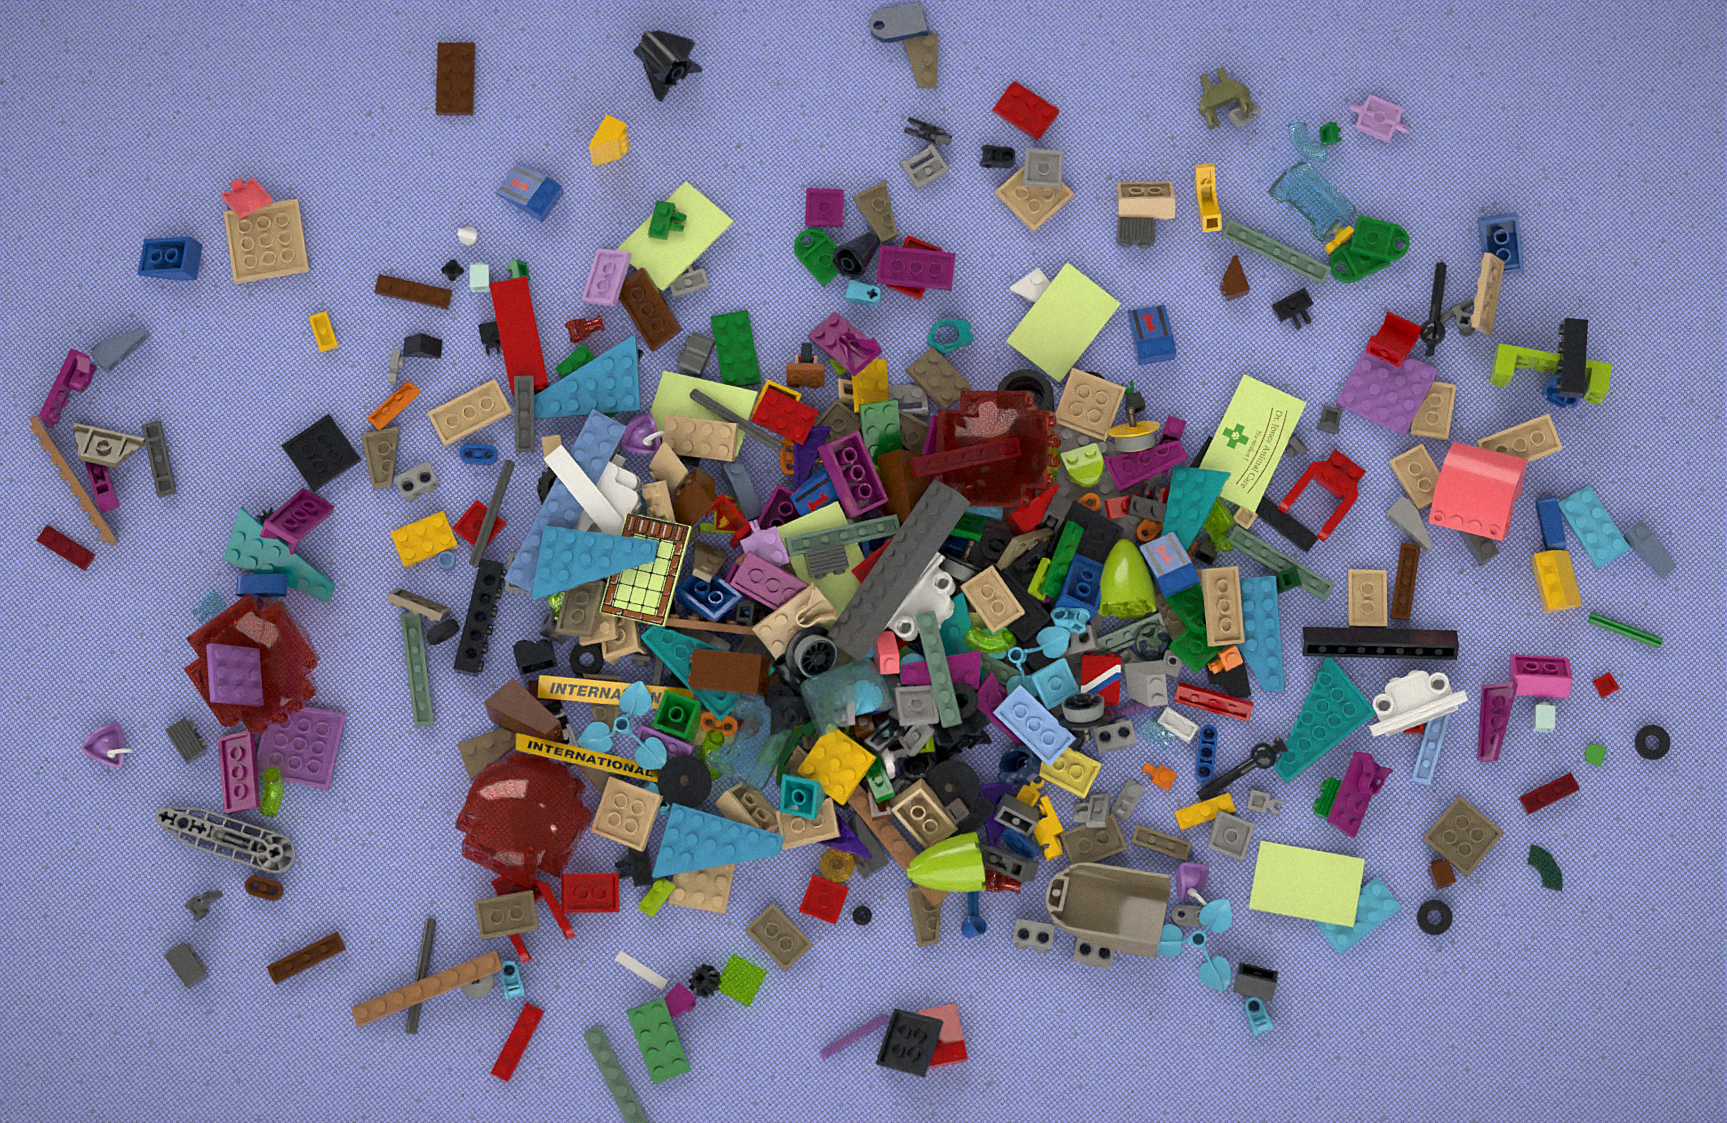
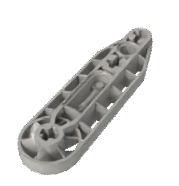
[156,808,296,874]

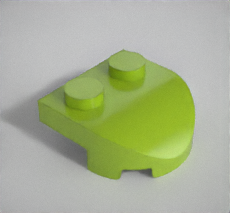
[1060,443,1104,487]

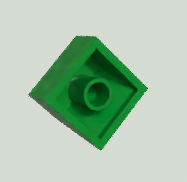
[652,690,701,742]

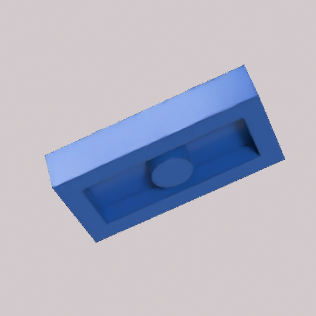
[1000,827,1040,859]

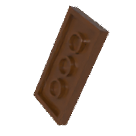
[436,42,475,115]
[619,268,683,351]

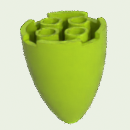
[1098,539,1156,620]
[906,832,986,892]

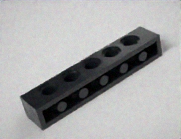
[453,559,507,678]

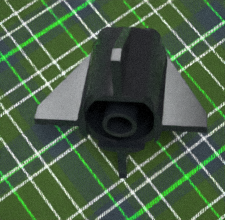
[633,30,703,102]
[933,694,992,763]

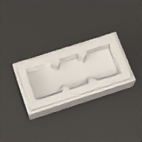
[1156,706,1199,744]
[879,748,895,779]

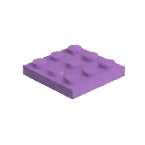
[206,643,264,707]

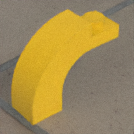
[1194,163,1222,232]

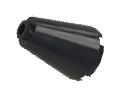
[832,232,880,280]

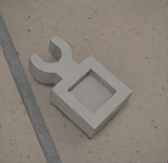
[1227,100,1262,130]
[388,349,405,385]
[1246,790,1283,815]

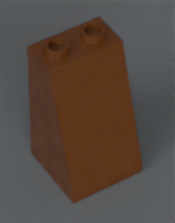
[877,449,930,528]
[687,649,771,698]
[484,678,564,743]

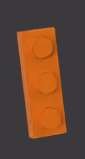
[366,381,421,431]

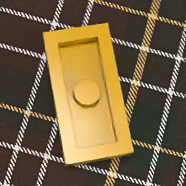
[309,311,339,353]

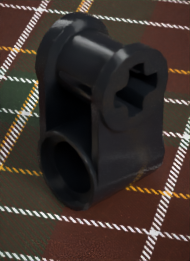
[980,145,1016,169]

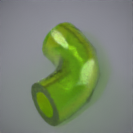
[962,626,1016,654]
[700,729,725,781]
[258,766,284,818]

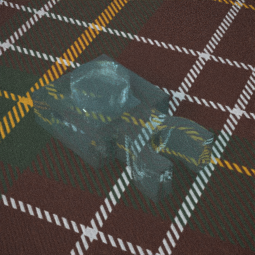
[191,589,228,624]
[1138,717,1175,750]

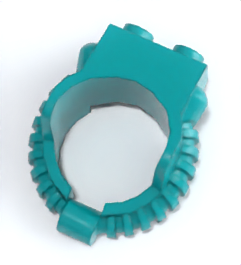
[926,318,974,354]

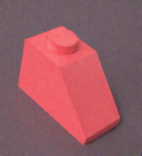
[874,631,899,674]

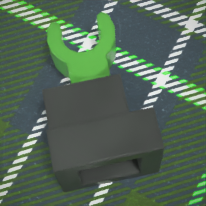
[1195,530,1224,566]

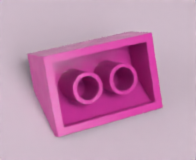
[1509,654,1572,699]

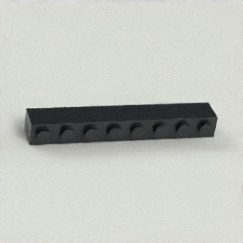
[1301,627,1459,660]

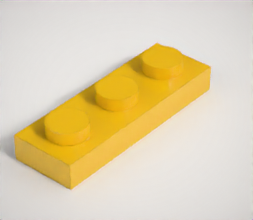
[1174,793,1236,831]

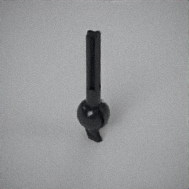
[1420,262,1447,357]
[1196,735,1288,802]

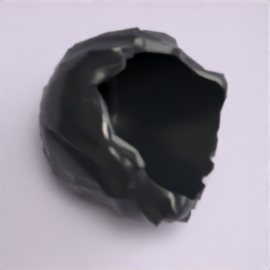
[900,752,936,783]

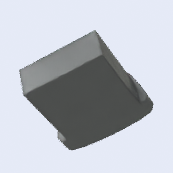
[1316,406,1343,434]

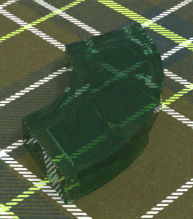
[1527,844,1563,892]

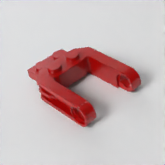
[1277,449,1366,543]
[491,863,576,964]

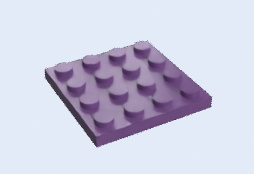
[1336,343,1439,437]
[256,699,347,791]

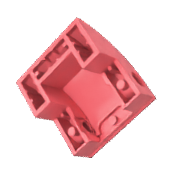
[1428,442,1528,541]

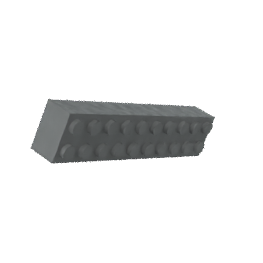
[825,479,970,662]

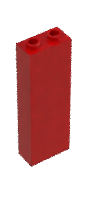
[489,276,549,396]

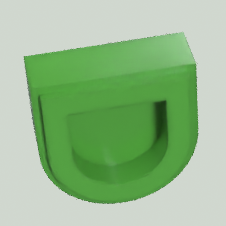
[1584,744,1607,767]

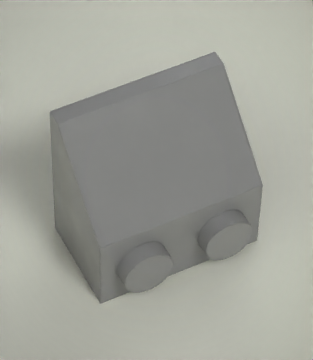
[1125,660,1168,707]

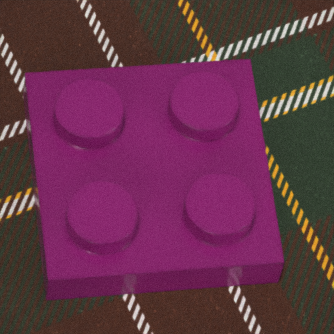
[805,188,844,227]

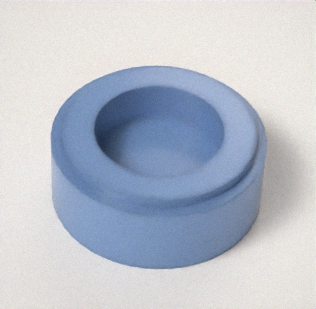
[436,550,456,571]

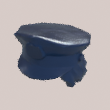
[997,745,1042,786]

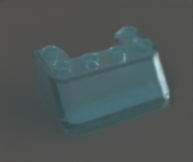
[1267,162,1357,243]
[800,657,895,737]
[704,695,794,791]

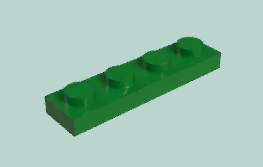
[1040,520,1084,599]
[851,737,895,803]

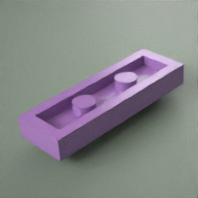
[635,723,695,758]

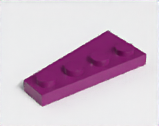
[1103,440,1189,493]
[901,650,981,690]
[975,672,1026,746]
[1477,682,1518,762]

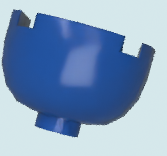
[1542,374,1580,408]

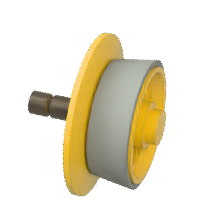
[1107,407,1160,452]

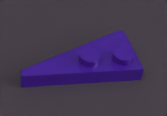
[794,426,831,492]
[979,781,1015,847]
[817,812,873,859]

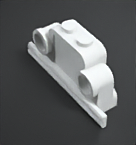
[574,454,642,534]
[883,552,955,641]
[1369,670,1468,737]

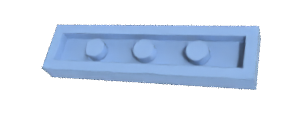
[1412,713,1451,786]

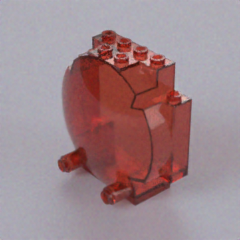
[935,390,1061,510]
[184,593,321,735]
[455,752,593,890]

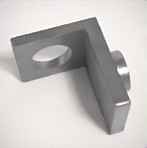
[539,608,570,645]
[631,641,654,667]

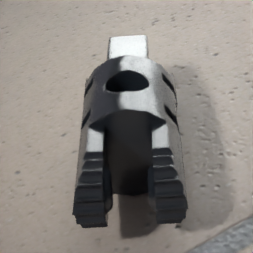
[904,117,953,145]

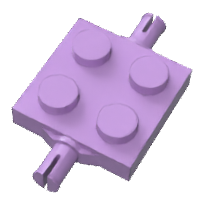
[1348,94,1410,143]
[740,520,791,567]

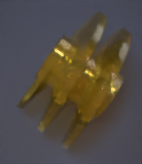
[820,848,855,883]

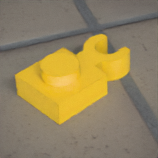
[1324,225,1354,254]
[1016,780,1045,807]

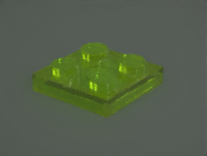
[717,954,768,1007]

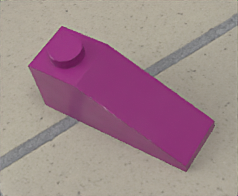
[85,461,120,513]
[664,982,697,1019]

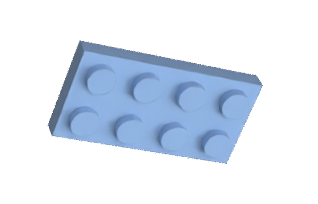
[993,684,1076,766]

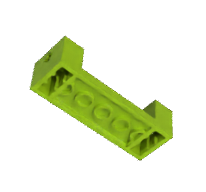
[1489,343,1612,404]

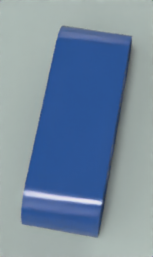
[1535,496,1567,551]
[235,574,288,598]
[1194,724,1218,783]

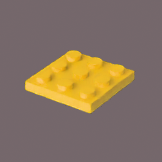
[797,723,877,805]

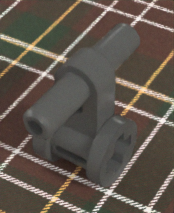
[1440,298,1476,336]
[184,890,223,922]

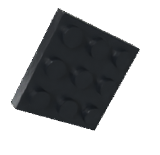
[281,414,362,492]
[1048,500,1124,565]
[875,1008,944,1078]

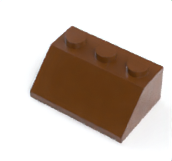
[670,468,715,527]

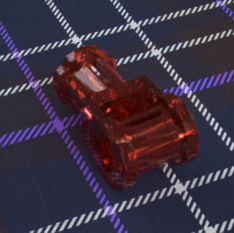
[565,315,605,343]
[983,870,1021,895]

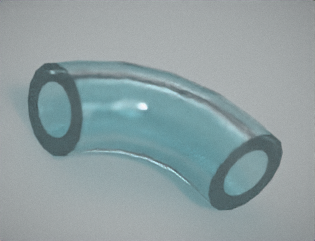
[1288,122,1327,162]

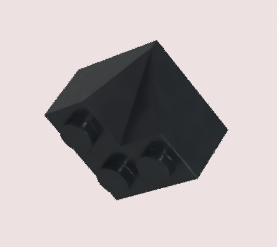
[512,639,558,675]

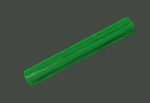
[1588,612,1663,649]

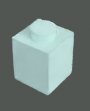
[470,262,490,292]
[1532,702,1555,732]

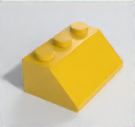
[589,114,631,166]
[1530,550,1582,614]

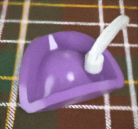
[620,413,665,454]
[81,723,132,768]
[1176,862,1209,906]

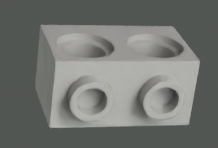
[394,461,440,502]
[1059,624,1100,659]
[1092,719,1137,754]
[1012,918,1055,953]
[1072,937,1115,970]

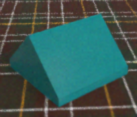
[780,774,826,820]

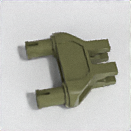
[1199,67,1255,129]

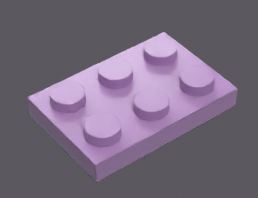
[581,248,632,307]

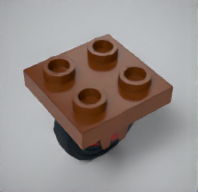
[786,343,825,389]

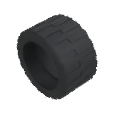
[996,369,1054,433]

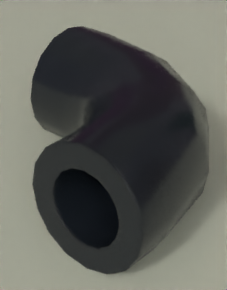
[773,657,819,698]

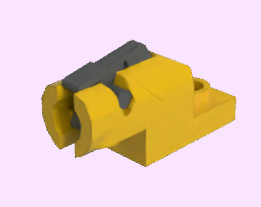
[1031,796,1064,861]

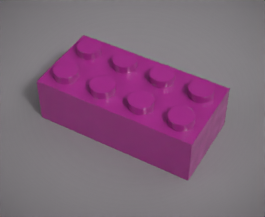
[818,430,889,518]

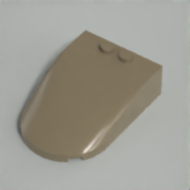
[1046,862,1171,959]

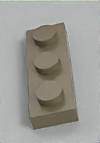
[1130,824,1192,862]

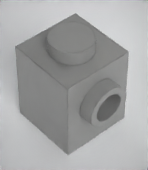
[1163,650,1183,681]

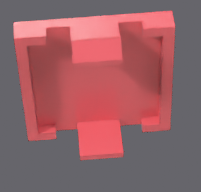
[221,178,273,218]

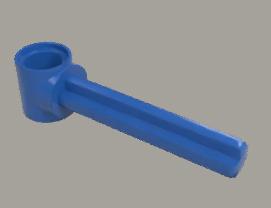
[961,891,987,938]

